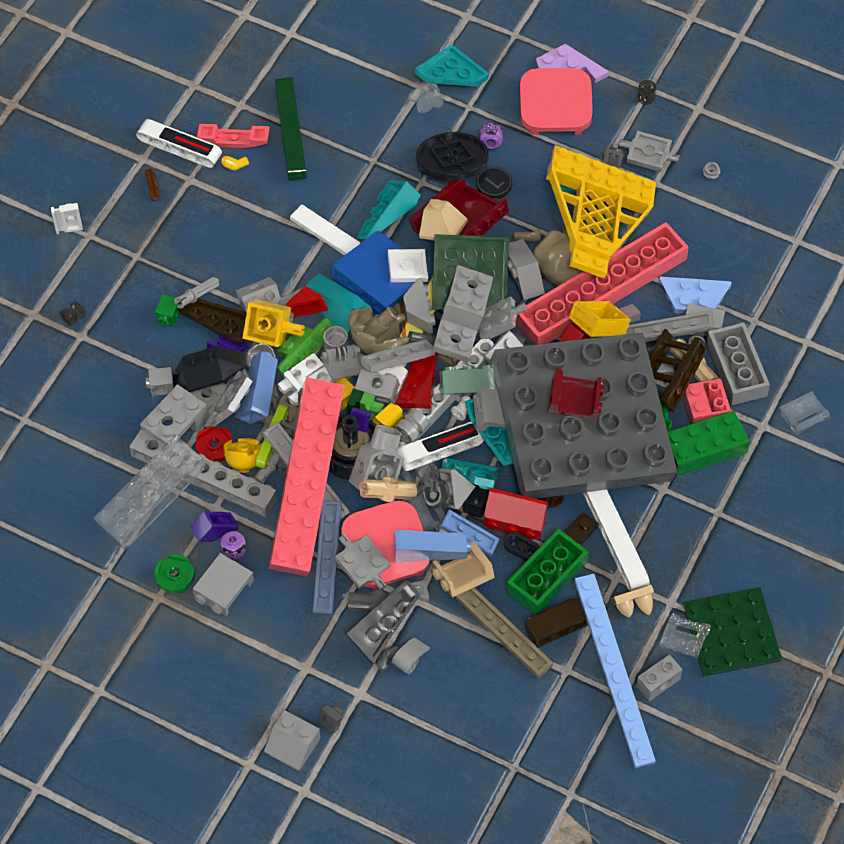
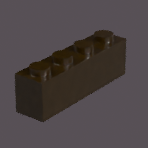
[525,597,608,648]

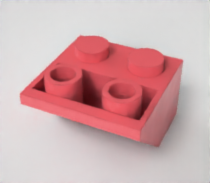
[682,378,731,425]

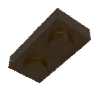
[564,512,599,545]

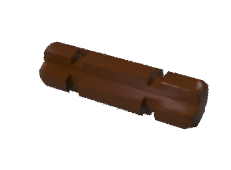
[145,168,160,201]

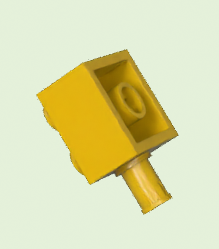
[243,299,305,347]

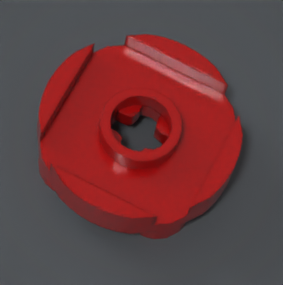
[195,426,234,462]

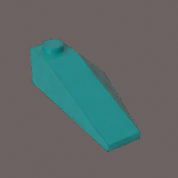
[357,180,421,241]
[306,273,371,338]
[465,399,514,467]

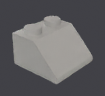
[264,710,321,771]

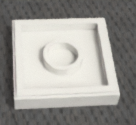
[387,249,428,282]

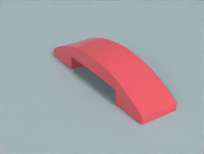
[197,124,270,148]

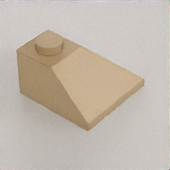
[419,199,468,240]

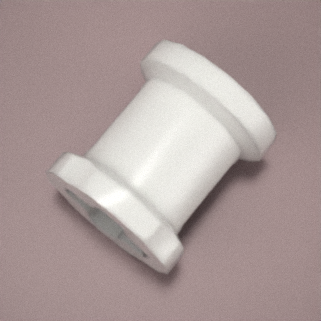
[451,395,471,421]

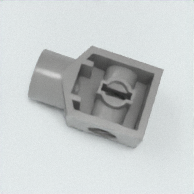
[349,425,404,490]

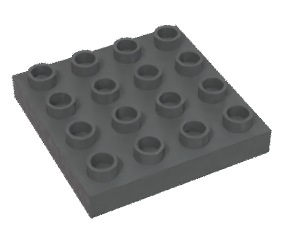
[491,332,677,499]

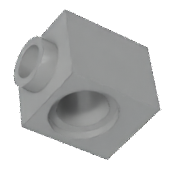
[146,367,174,396]

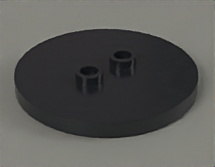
[416,132,489,181]

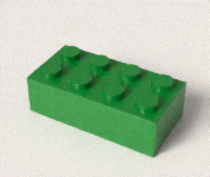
[668,411,750,477]
[507,529,589,615]

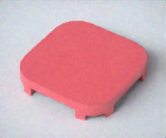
[520,68,593,136]
[341,501,430,590]

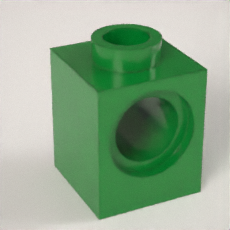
[155,294,181,327]

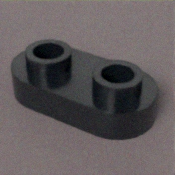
[504,532,540,562]

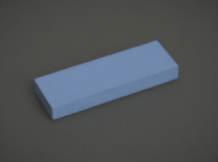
[439,509,500,557]

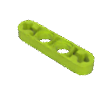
[255,404,289,469]

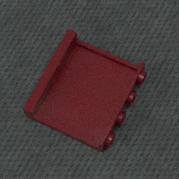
[409,179,509,242]

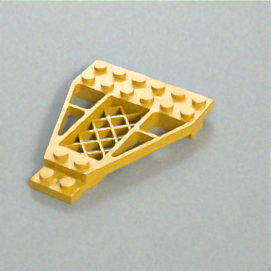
[546,145,656,278]

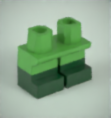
[347,388,384,421]

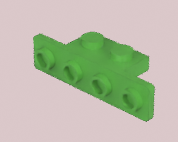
[277,318,332,379]

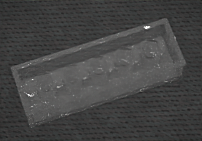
[93,434,207,550]

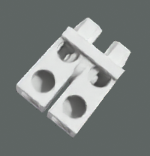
[278,353,336,406]

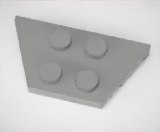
[203,369,253,427]

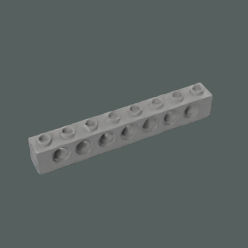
[129,429,277,518]

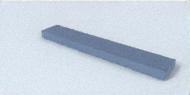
[313,500,342,615]

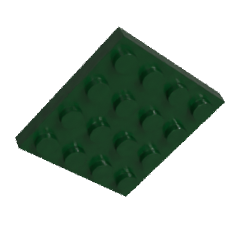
[432,234,509,310]
[683,587,782,677]

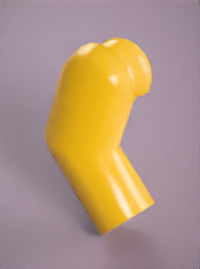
[221,156,249,171]

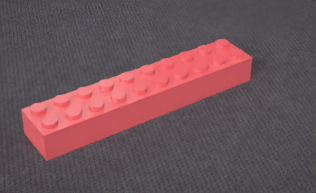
[516,222,689,345]
[268,377,344,577]

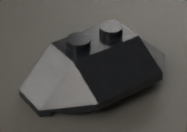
[173,346,245,392]

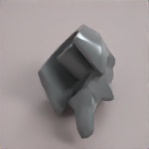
[423,469,447,508]

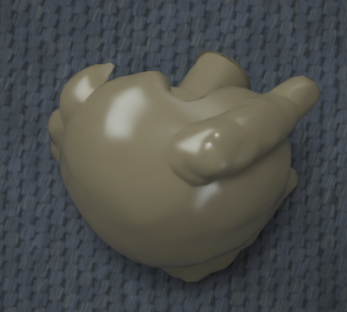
[349,307,409,355]

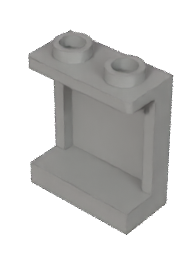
[473,387,506,431]
[193,553,254,616]

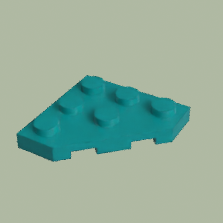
[414,45,489,87]
[442,457,502,490]

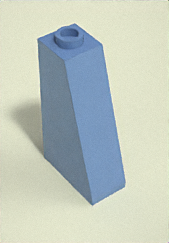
[234,351,278,424]
[394,530,471,562]

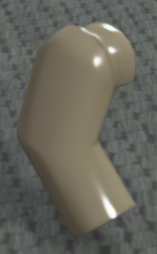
[514,230,542,243]

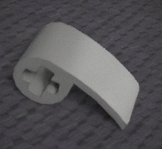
[391,638,430,675]

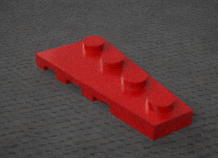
[395,352,438,409]

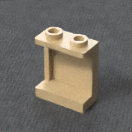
[432,541,495,597]

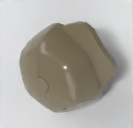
[533,230,583,287]

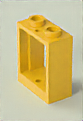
[569,301,631,337]

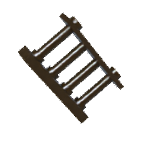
[649,329,708,412]

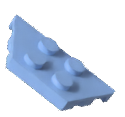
[659,277,731,314]

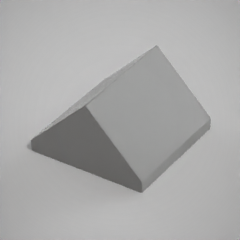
[439,468,475,509]

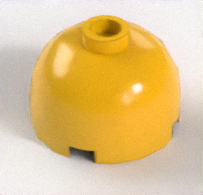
[224,438,262,473]

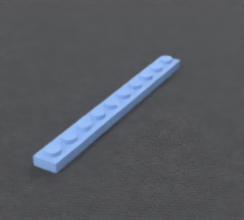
[574,574,656,769]

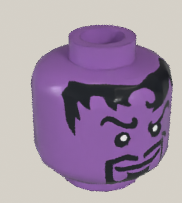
[479,123,503,149]
[220,531,247,560]

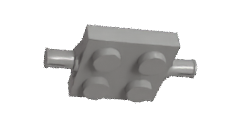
[619,131,680,172]
[476,296,527,339]
[335,534,391,590]

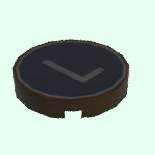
[476,166,512,199]

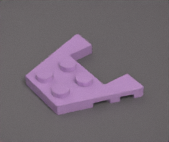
[536,44,609,83]

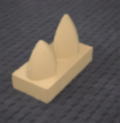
[610,584,654,618]

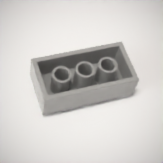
[706,323,770,406]

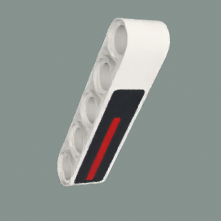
[136,119,222,168]
[396,422,484,471]

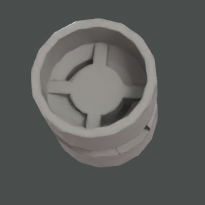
[323,326,348,352]
[394,408,430,444]

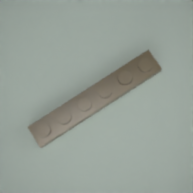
[455,588,553,679]

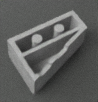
[508,239,545,300]

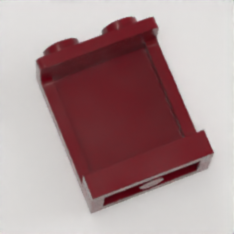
[548,369,604,420]

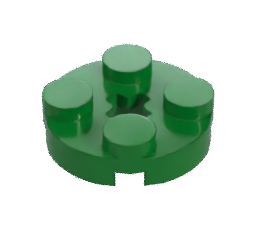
[154,554,195,593]

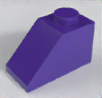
[190,511,239,542]

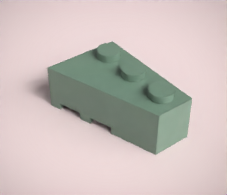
[439,365,497,395]

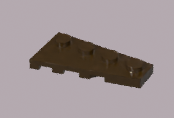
[178,298,247,347]

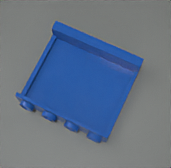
[331,231,432,315]

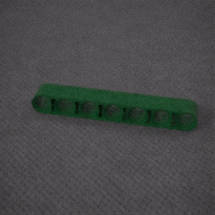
[275,77,307,181]

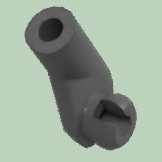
[375,645,399,671]

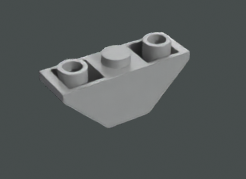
[403,278,435,334]

